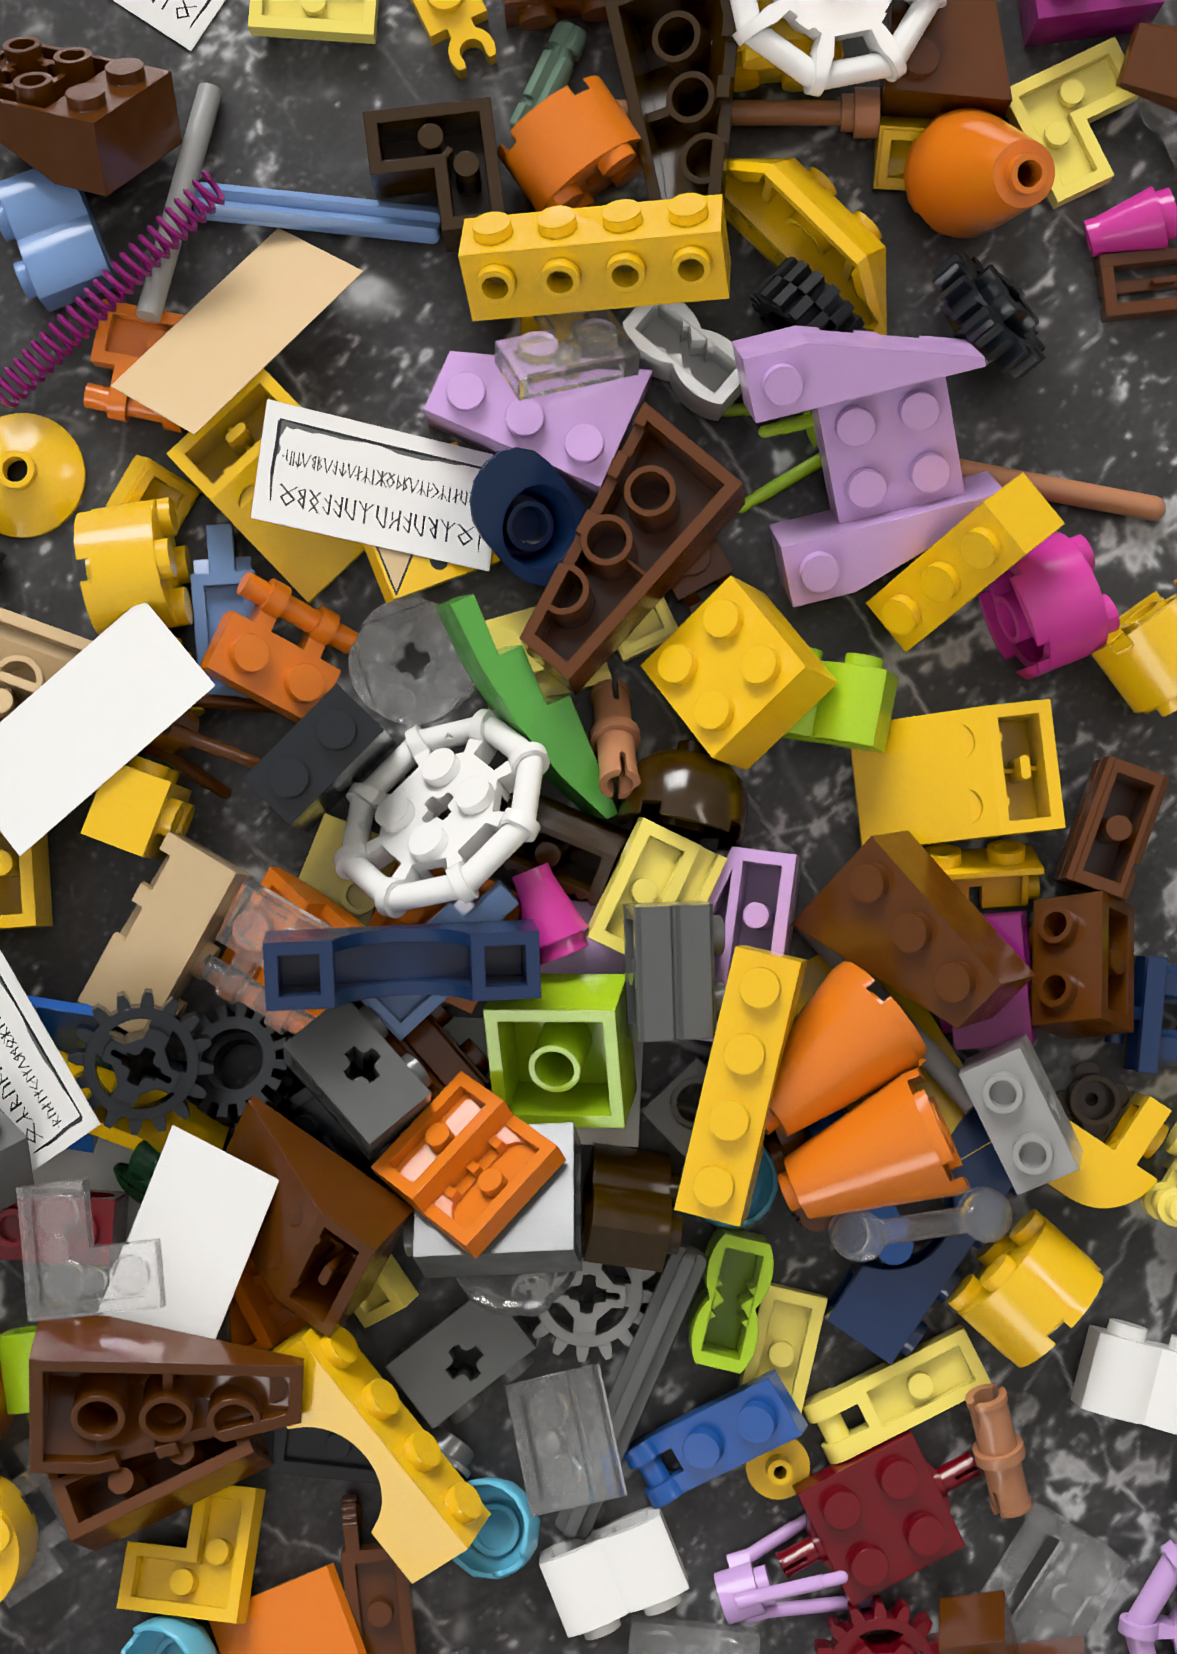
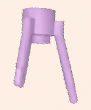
[714,1513,872,1625]

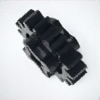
[932,250,1046,380]
[68,988,214,1135]

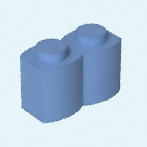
[0,168,118,312]

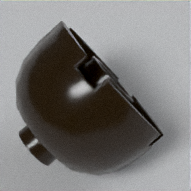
[617,740,748,851]

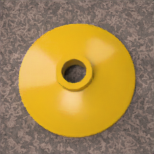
[0,413,86,539]

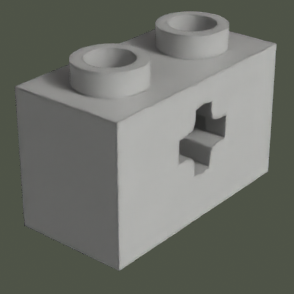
[959,1033,1084,1195]

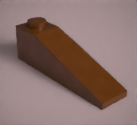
[29,1314,304,1474]

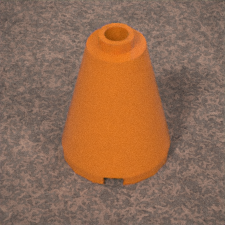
[903,108,1055,238]
[765,961,927,1137]
[777,1067,970,1219]

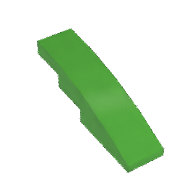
[435,594,618,819]

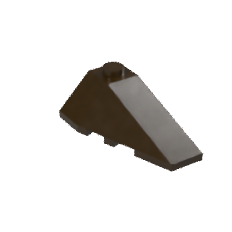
[604,0,738,202]

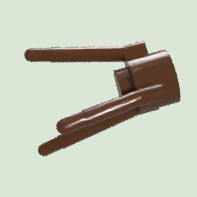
[140,694,277,799]

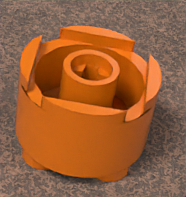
[497,75,643,212]

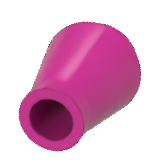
[1083,186,1177,258]
[512,863,589,965]

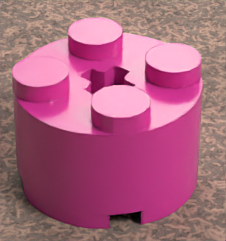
[978,532,1120,680]

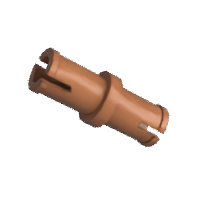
[589,679,641,799]
[965,1384,1032,1518]

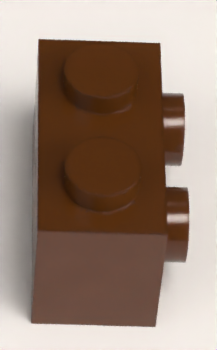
[1028,890,1134,1040]

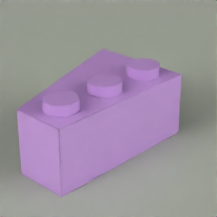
[424,351,653,499]
[696,846,802,1042]

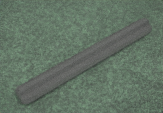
[555,1244,708,1540]

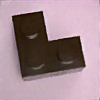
[363,97,505,253]

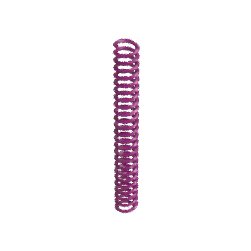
[0,171,225,408]

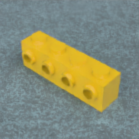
[458,193,731,321]

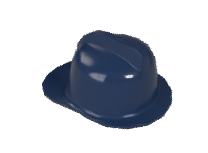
[469,447,587,587]

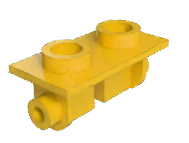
[924,840,1044,908]

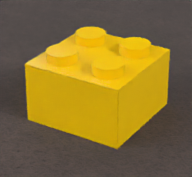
[640,575,838,771]

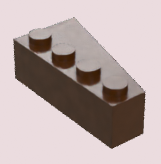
[519,401,745,695]

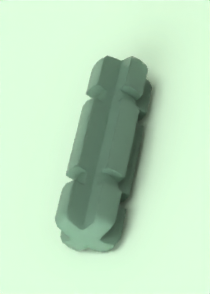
[510,20,587,130]

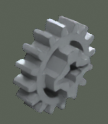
[518,1233,655,1362]

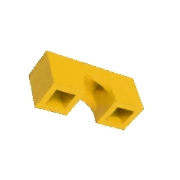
[866,472,1065,652]

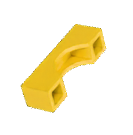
[674,945,808,1227]
[272,1323,491,1584]

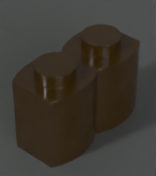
[583,1142,683,1272]

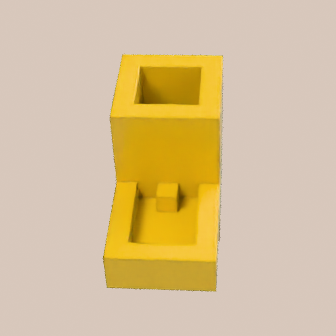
[1046,1092,1172,1208]

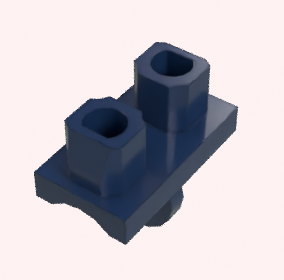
[1104,955,1177,1074]

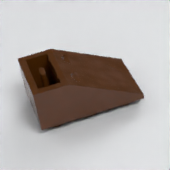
[0,36,182,196]
[225,1096,414,1338]

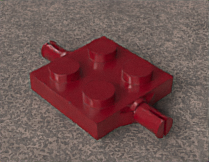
[775,1429,981,1606]

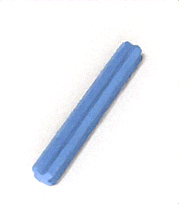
[193,182,442,244]

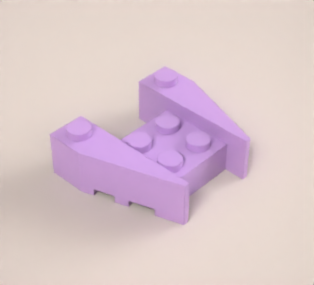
[731,326,1002,607]

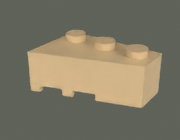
[78,832,254,1033]

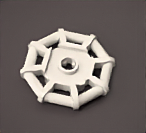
[730,0,947,97]
[333,709,550,918]

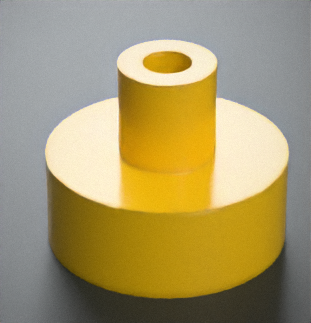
[744,1438,810,1500]

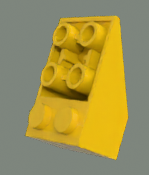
[166,368,365,604]
[850,699,1066,847]

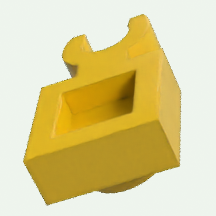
[410,0,497,79]

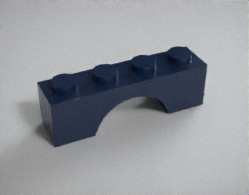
[263,919,541,1011]
[824,1108,1017,1365]

